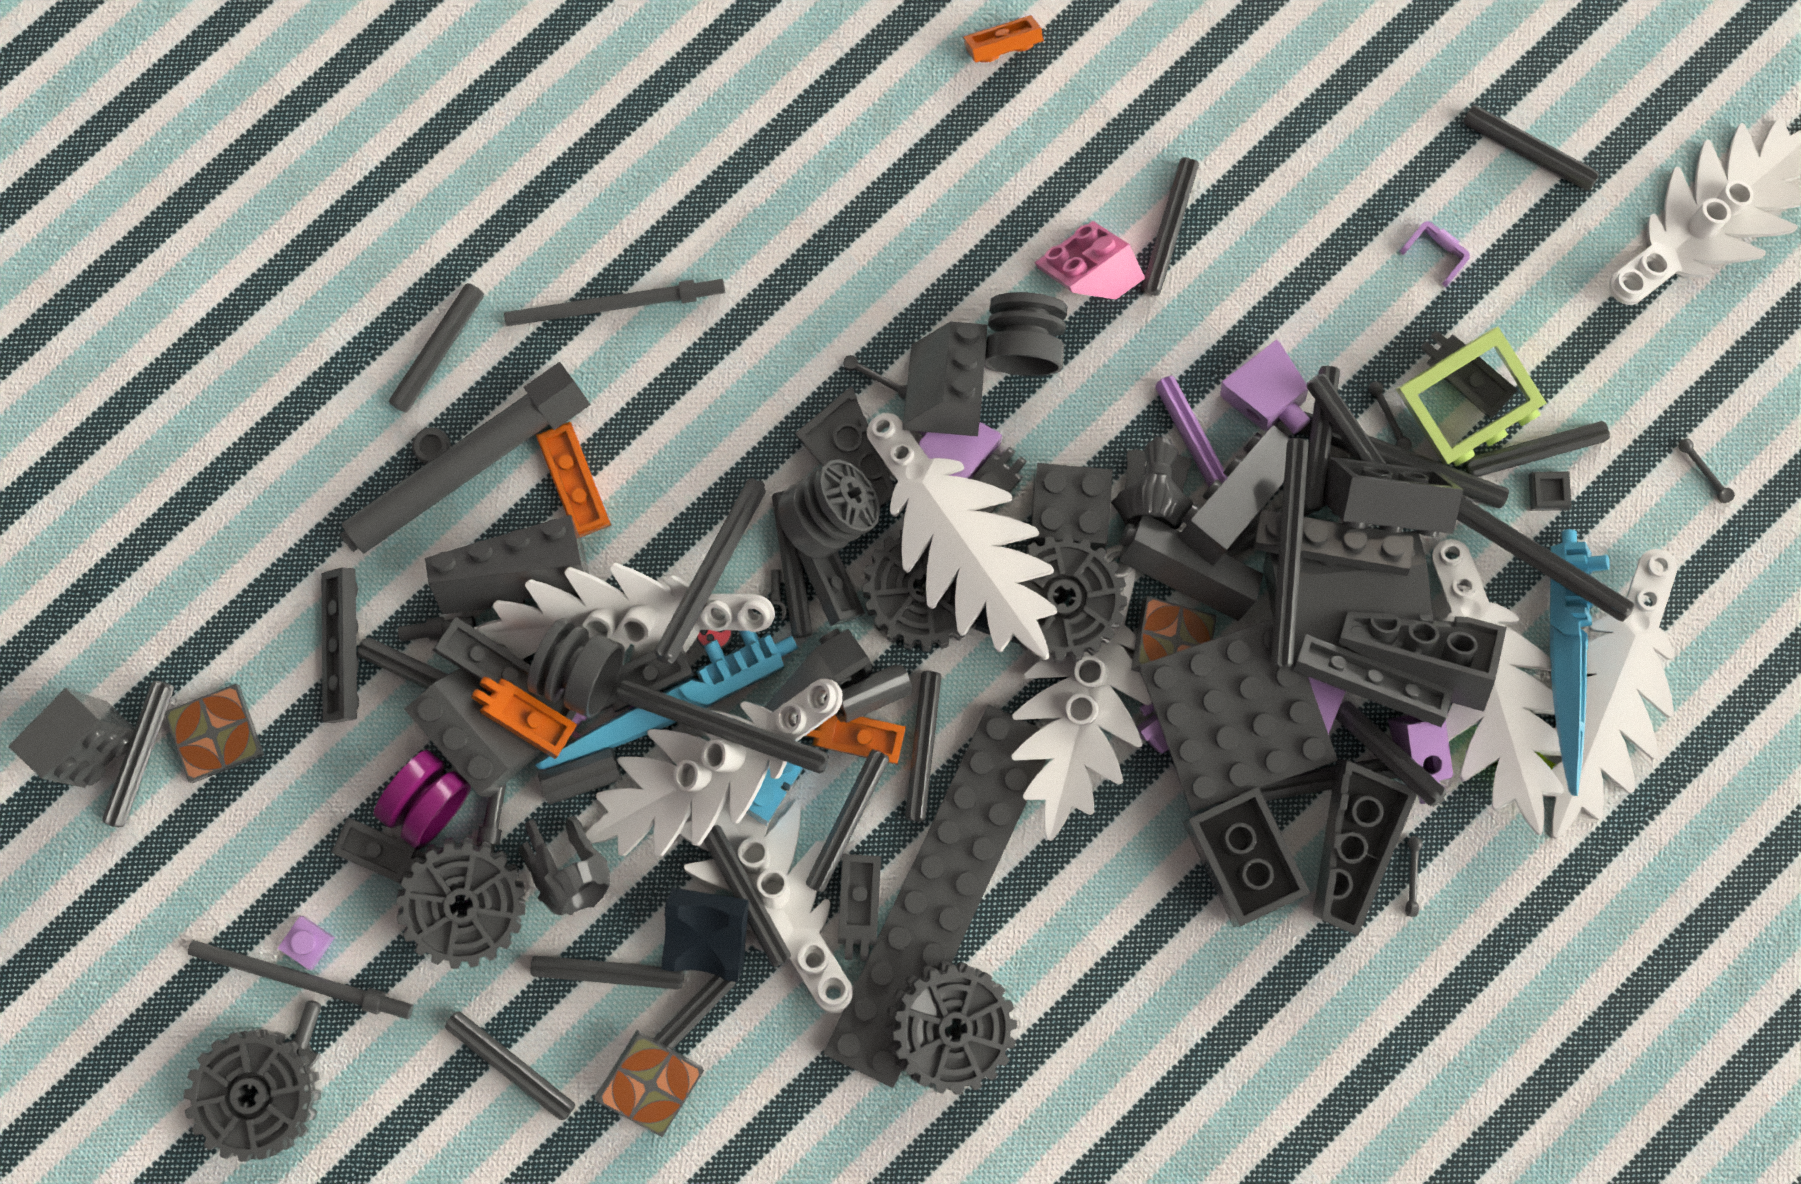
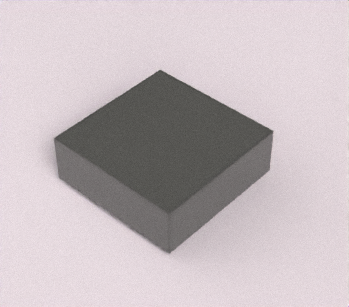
[1528,471,1572,511]

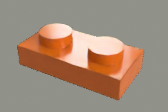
[963,15,1044,63]

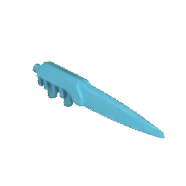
[1550,529,1610,796]
[535,631,798,769]

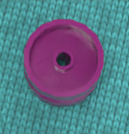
[373,749,471,850]

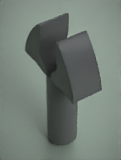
[290,1000,321,1069]

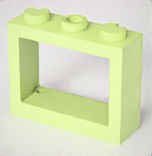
[1396,327,1547,467]

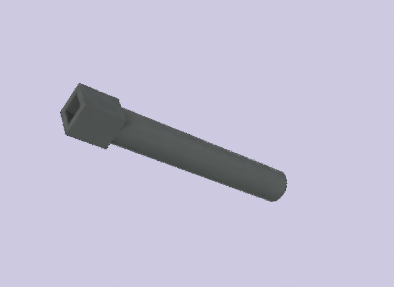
[340,362,591,554]

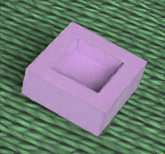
[277,916,335,970]

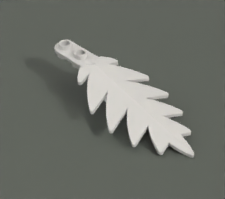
[1609,118,1801,305]
[867,413,1057,660]
[1432,539,1564,835]
[1012,545,1152,841]
[1530,549,1677,839]
[474,563,775,661]
[585,678,842,857]
[678,791,853,1013]

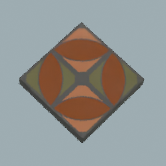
[1131,596,1217,673]
[165,684,264,783]
[595,1030,704,1137]

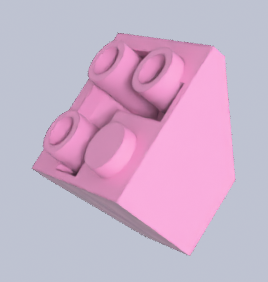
[1035,221,1145,299]

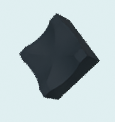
[661,887,749,982]

